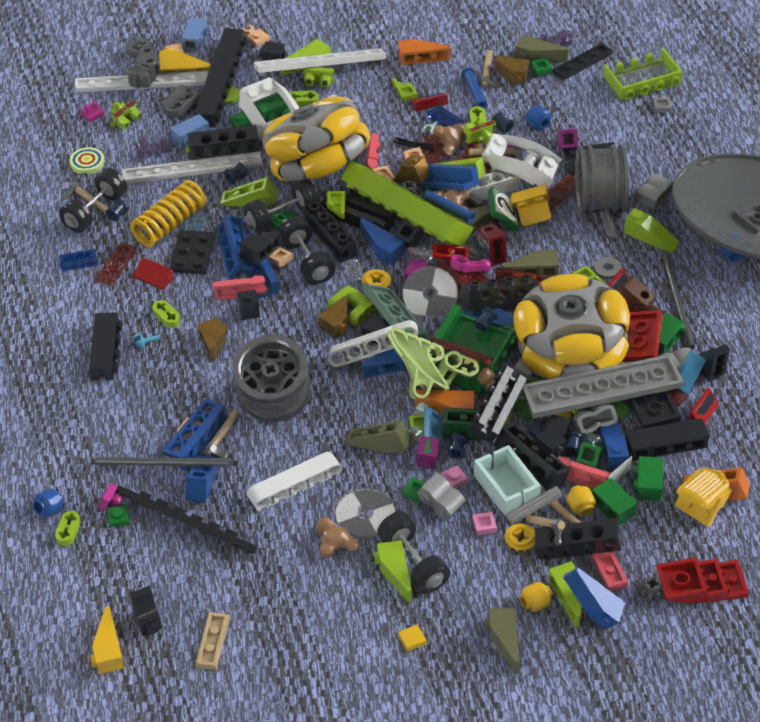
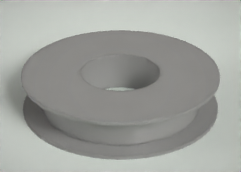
[594,257,622,277]

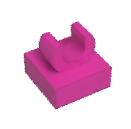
[80,100,104,122]
[99,483,124,511]

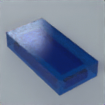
[427,105,464,127]
[59,249,98,272]

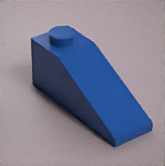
[360,218,405,265]
[362,349,407,378]
[598,424,629,472]
[186,455,219,503]
[563,567,625,629]

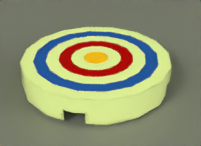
[70,147,105,175]

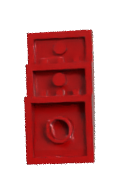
[656,557,749,603]

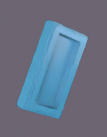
[678,350,706,394]
[424,407,443,448]

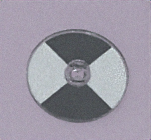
[402,266,458,320]
[335,488,396,538]

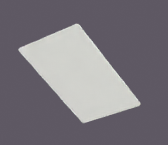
[608,456,632,482]

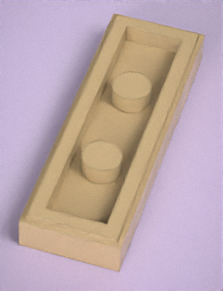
[195,612,230,670]

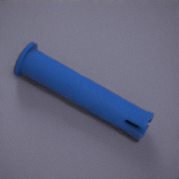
[461,67,487,108]
[423,189,476,225]

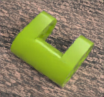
[327,285,377,328]

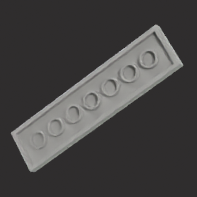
[521,354,684,419]

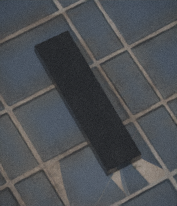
[552,43,613,81]

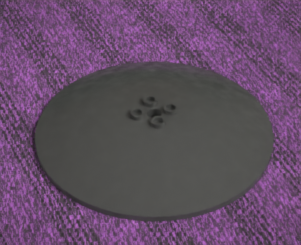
[672,153,760,259]

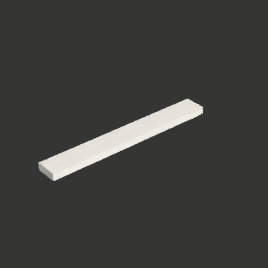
[254,48,386,73]
[75,71,209,93]
[122,152,263,184]

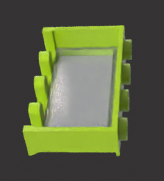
[603,48,683,101]

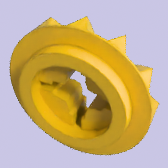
[362,269,391,288]
[505,524,535,552]

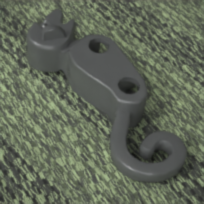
[126,39,159,89]

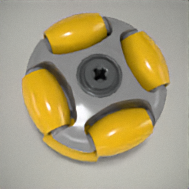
[263,96,370,181]
[513,274,630,380]

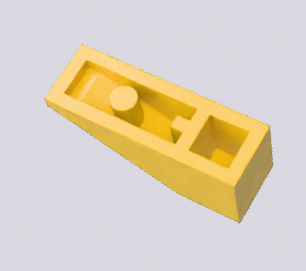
[159,48,211,73]
[90,606,124,674]

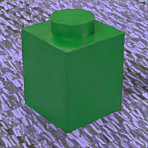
[576,442,604,467]

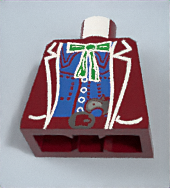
[476,224,507,267]

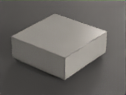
[653,97,672,112]

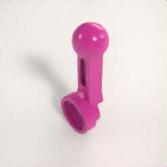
[450,255,491,273]

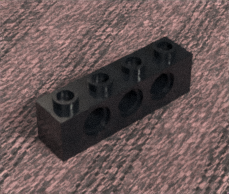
[187,125,260,160]
[461,275,538,312]
[494,422,570,491]
[535,518,621,560]

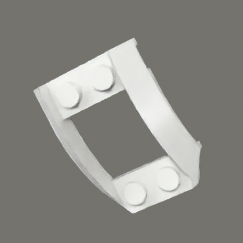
[238,77,299,142]
[482,134,563,188]

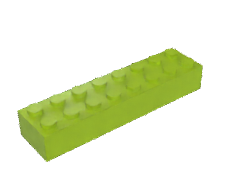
[341,160,474,247]

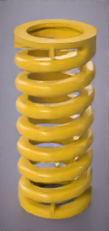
[130,180,206,248]

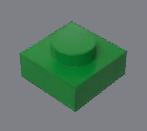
[531,58,553,77]
[228,111,252,127]
[402,477,425,505]
[107,505,130,527]

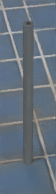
[661,251,695,348]
[95,457,230,467]

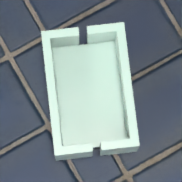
[474,445,541,517]

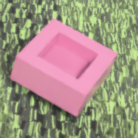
[441,465,468,489]
[472,512,497,536]

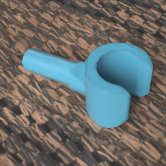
[133,334,160,348]

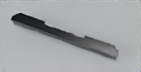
[393,137,435,151]

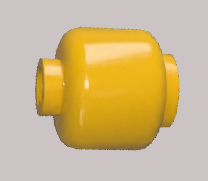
[566,485,596,517]
[519,581,553,613]

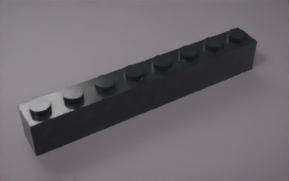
[194,28,247,127]

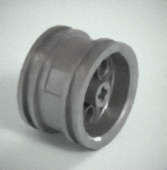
[575,144,629,214]
[233,334,311,422]

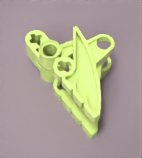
[387,327,479,400]

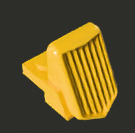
[510,184,552,227]
[674,468,732,527]

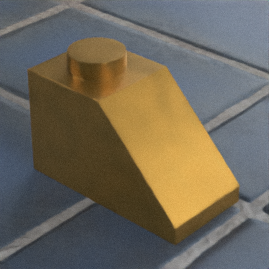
[495,55,529,84]
[394,155,431,184]
[318,296,348,339]
[197,317,228,361]

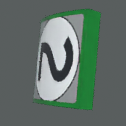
[488,187,520,231]

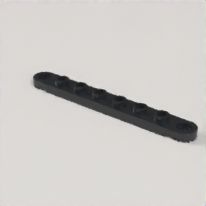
[115,485,258,554]

